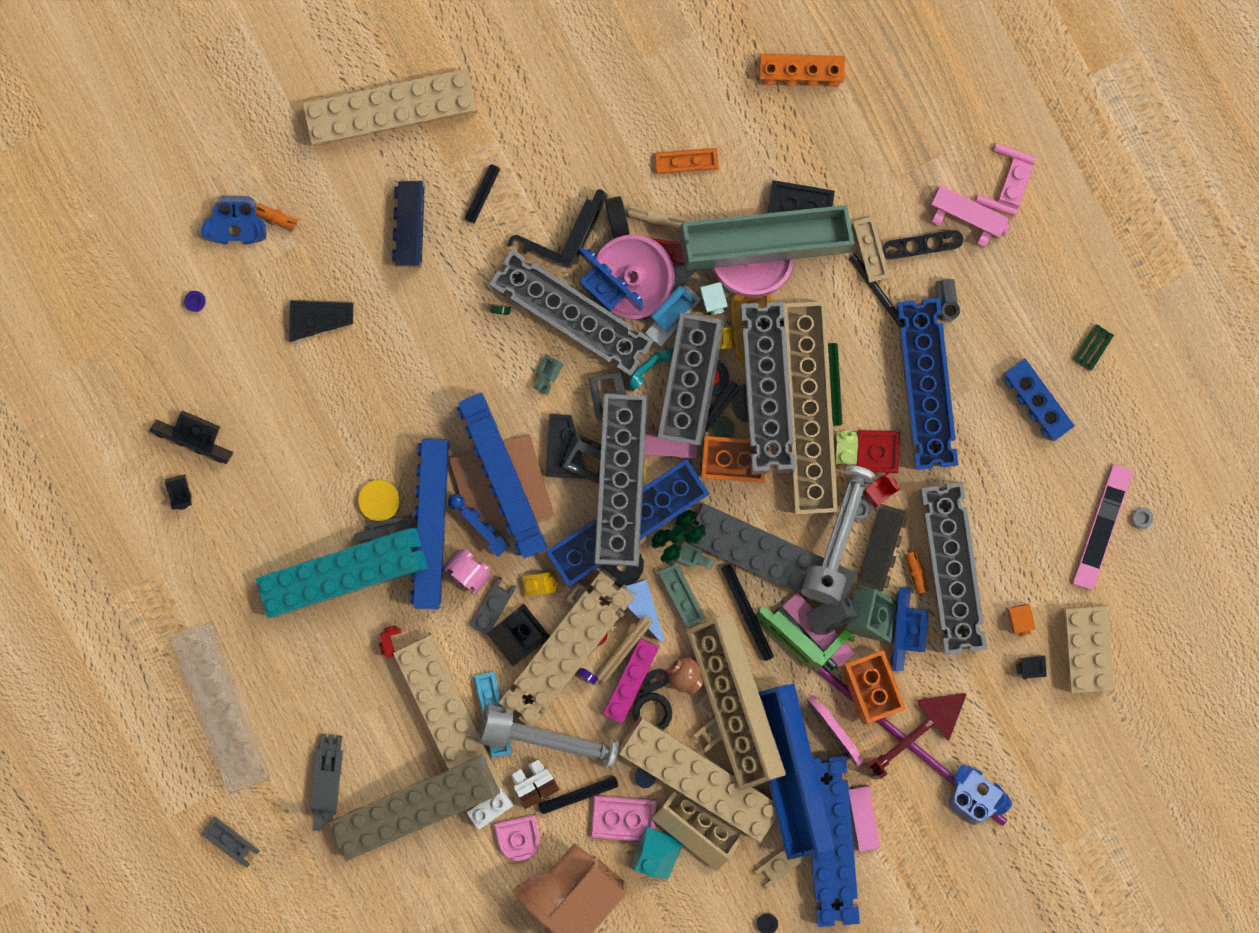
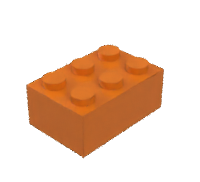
[701,436,765,483]
[840,650,906,725]

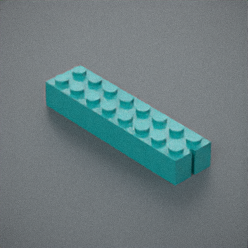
[255,528,428,618]

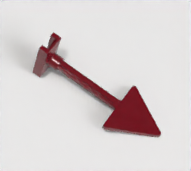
[861,693,966,779]

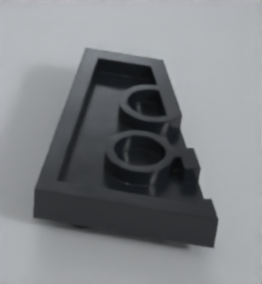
[767,180,835,213]
[289,300,354,342]
[546,414,586,479]

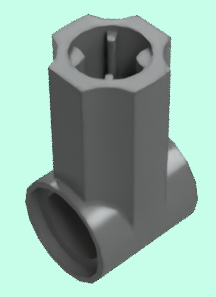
[936,279,960,322]

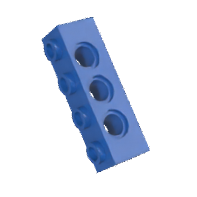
[1003,358,1075,441]

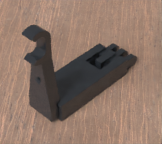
[508,189,607,269]

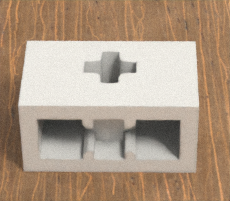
[467,788,514,830]

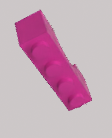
[603,638,659,723]

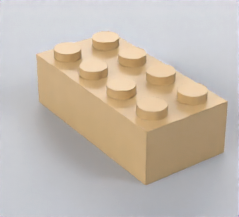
[1063,605,1114,693]

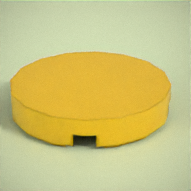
[358,480,400,521]

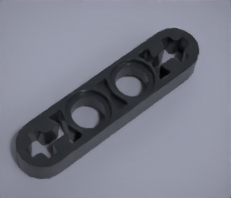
[882,230,963,260]

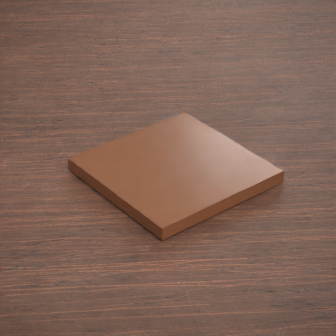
[449,434,554,539]

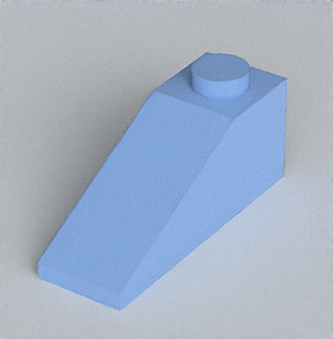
[626,579,664,641]

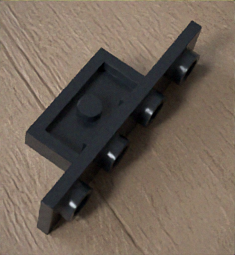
[149,410,234,464]

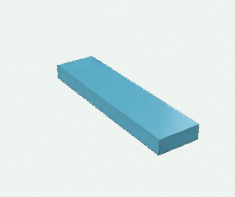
[474,672,512,758]

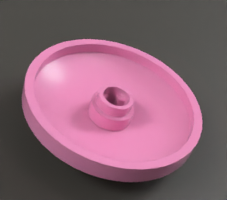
[596,234,675,319]
[712,259,794,297]

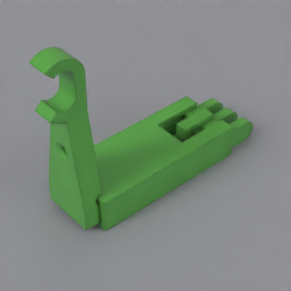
[756,607,855,672]

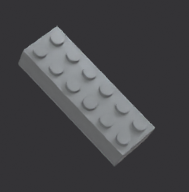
[658,313,725,446]

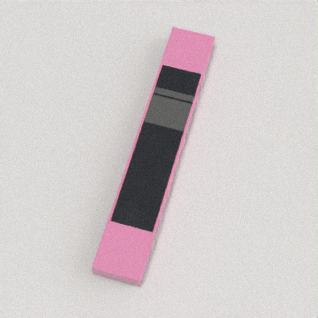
[1073,464,1133,590]

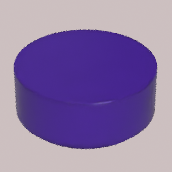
[184,291,206,312]
[577,668,598,685]

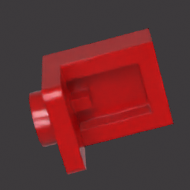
[863,473,900,508]
[379,625,402,659]

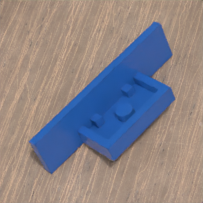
[579,247,643,312]
[891,587,929,671]

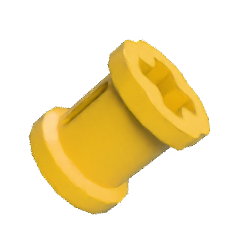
[720,327,736,349]

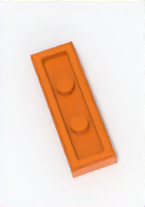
[654,148,719,174]

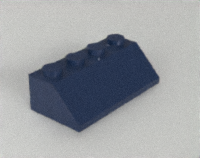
[392,181,425,268]

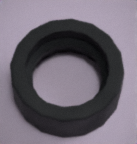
[605,196,630,238]
[633,693,672,730]

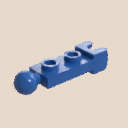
[448,494,510,557]

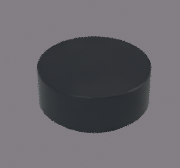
[757,913,778,933]

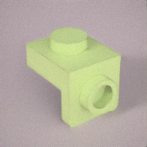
[835,430,858,464]

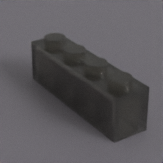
[857,504,908,592]

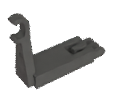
[310,733,344,831]

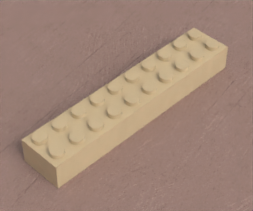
[783,301,838,514]

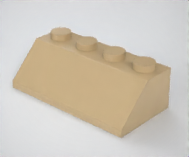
[652,789,746,871]

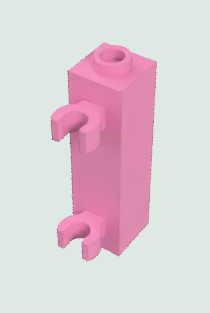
[930,185,1010,248]

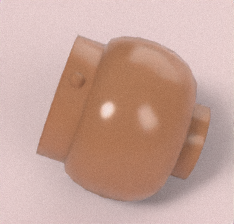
[668,657,704,695]

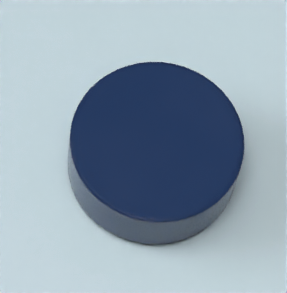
[635,768,656,788]

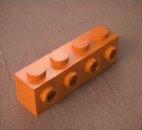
[759,54,845,87]

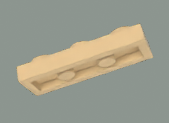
[853,217,890,283]

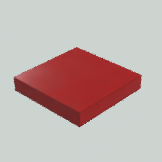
[856,430,900,473]

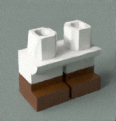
[511,759,560,809]

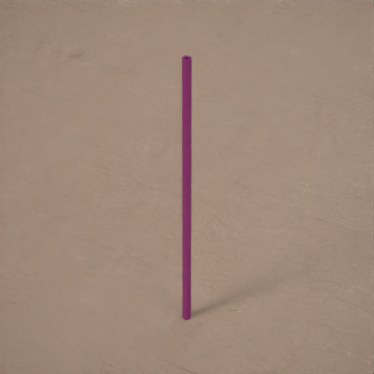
[812,666,1008,826]

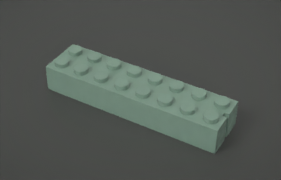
[679,205,854,271]

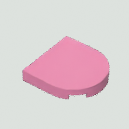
[494,815,540,861]

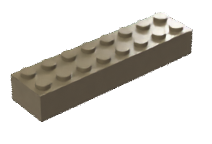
[329,754,500,861]

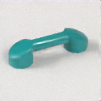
[628,348,674,392]

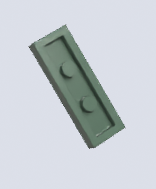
[658,563,706,628]

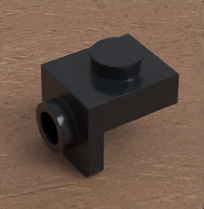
[165,474,192,510]
[1016,655,1047,680]

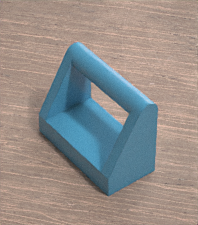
[651,286,695,332]

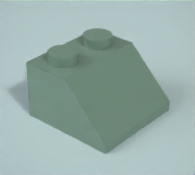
[846,588,898,643]

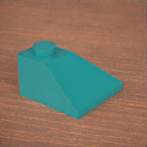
[630,826,683,879]

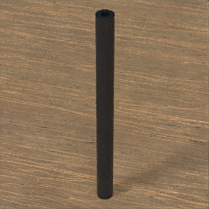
[849,254,904,328]

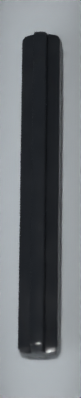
[722,564,774,661]

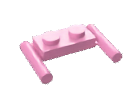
[975,143,1036,216]

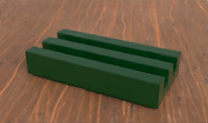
[1073,324,1114,371]

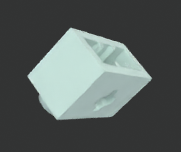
[699,282,728,316]

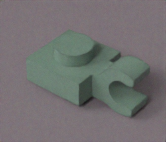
[533,354,564,395]
[676,541,714,568]

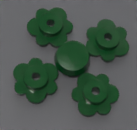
[651,509,706,564]

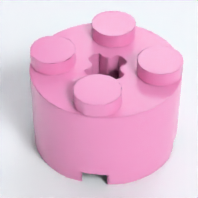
[442,549,491,595]

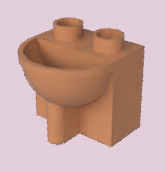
[513,843,627,933]

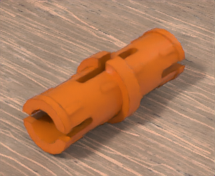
[255,203,298,231]
[904,551,929,595]

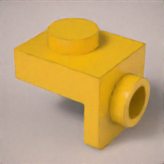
[522,571,557,597]

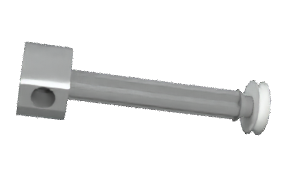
[801,465,876,605]
[477,704,619,770]

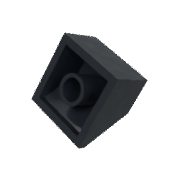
[487,604,550,666]

